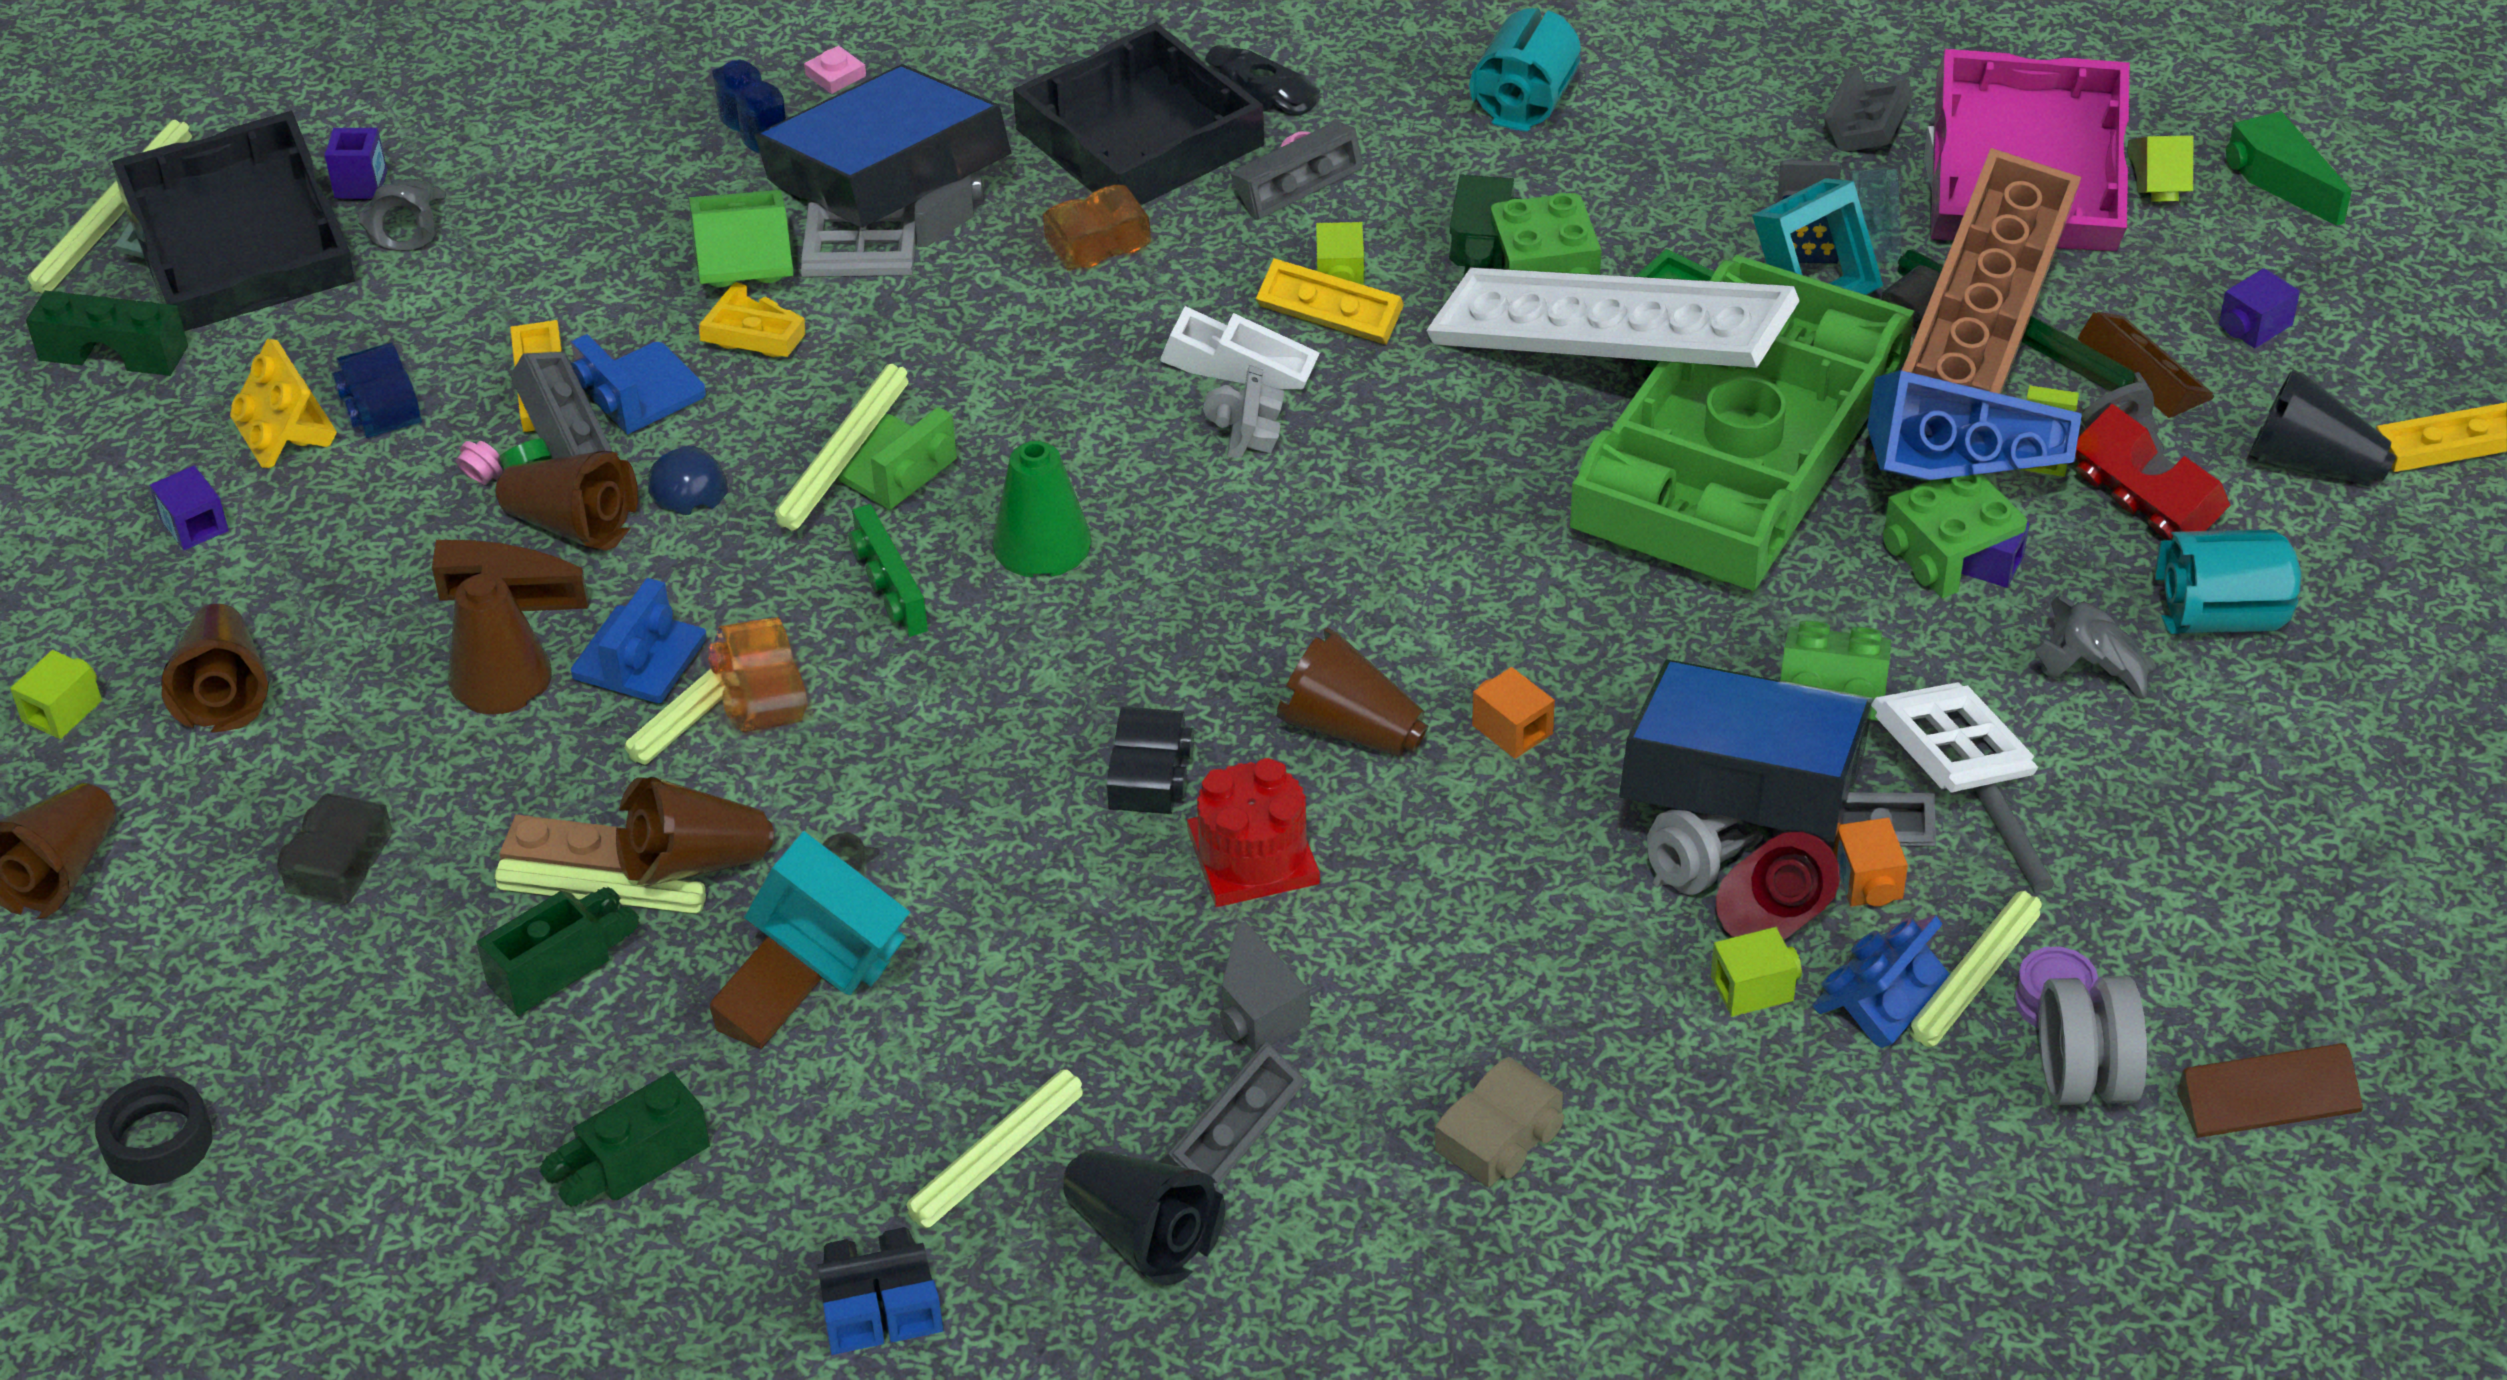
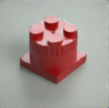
[1187,758,1320,907]

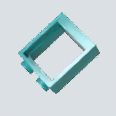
[1752,178,1884,295]
[744,831,910,996]

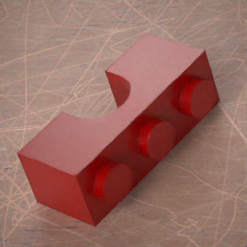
[2075,404,2231,540]

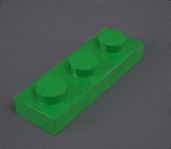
[848,504,928,637]

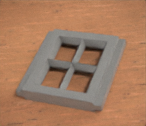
[801,200,917,277]

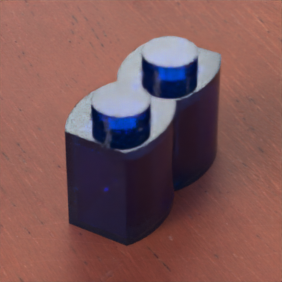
[712,59,786,153]
[331,342,422,438]

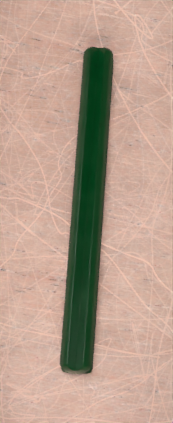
[1897,249,2135,391]

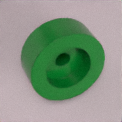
[499,438,552,470]

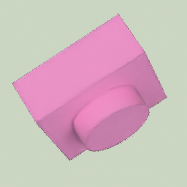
[804,45,866,94]

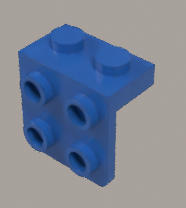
[571,334,706,435]

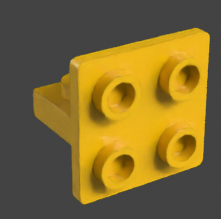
[230,339,337,468]

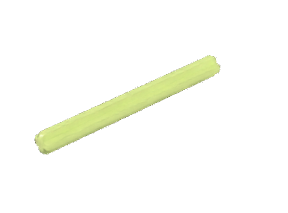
[27,120,192,294]

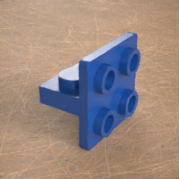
[570,578,707,703]
[1812,915,1950,1048]

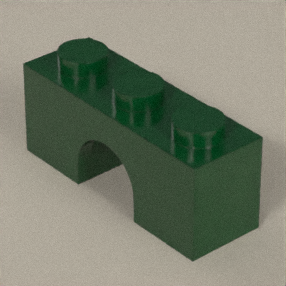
[26,290,188,376]

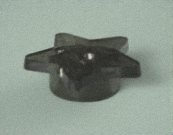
[822,832,880,877]

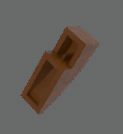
[432,540,589,611]

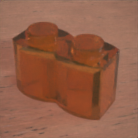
[1043,185,1151,271]
[708,617,808,732]

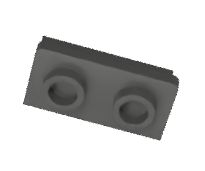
[1824,66,1914,152]

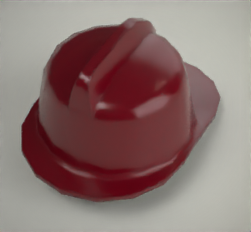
[1716,831,1840,940]

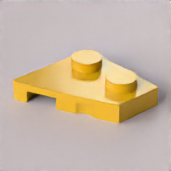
[699,282,805,357]

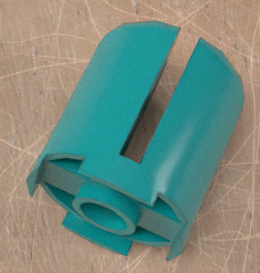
[1469,8,1581,132]
[2155,530,2301,634]

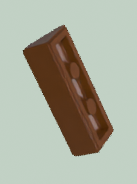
[2078,312,2215,418]
[710,936,822,1049]
[2177,1043,2363,1138]

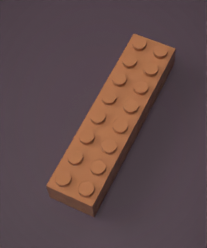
[1870,148,2082,462]

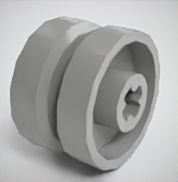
[2039,976,2147,1106]

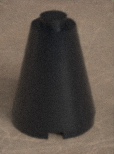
[2248,369,2396,486]
[1063,1149,1225,1285]

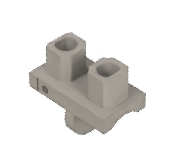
[1203,365,1284,458]

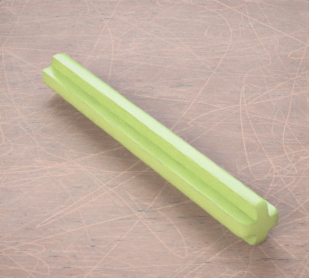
[775,364,908,531]

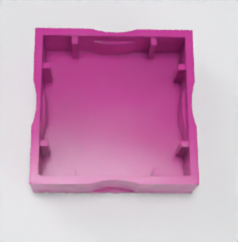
[1931,49,2130,251]

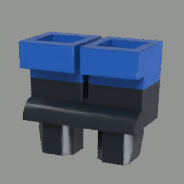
[817,1227,944,1355]

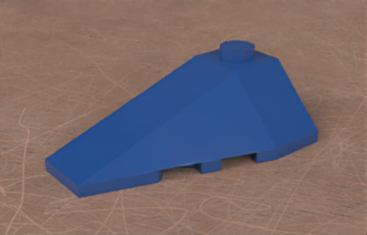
[1867,370,2082,481]

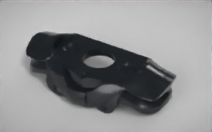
[1205,45,1321,115]

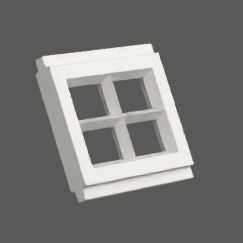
[1871,682,2038,792]

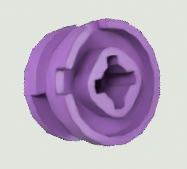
[2014,947,2098,1029]

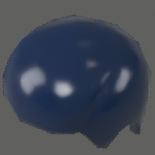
[648,446,728,515]

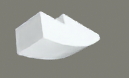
[1160,306,1320,389]

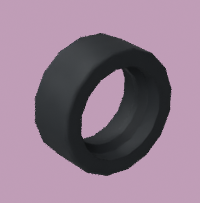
[95,1075,212,1186]

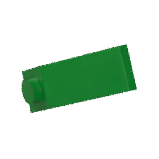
[2226,111,2352,226]

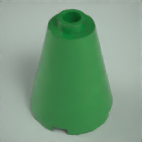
[992,441,1091,578]

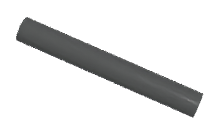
[1974,783,2054,893]

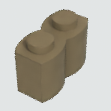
[1435,1057,1564,1188]

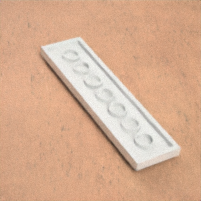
[1426,268,1800,368]

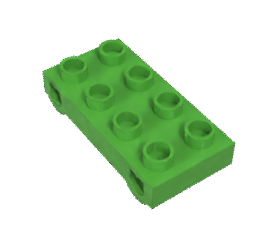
[1570,254,1914,591]

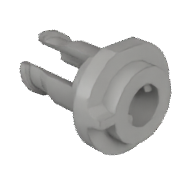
[1647,808,1763,895]

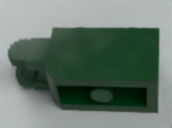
[1449,174,1522,276]
[476,886,640,1016]
[539,1071,710,1207]

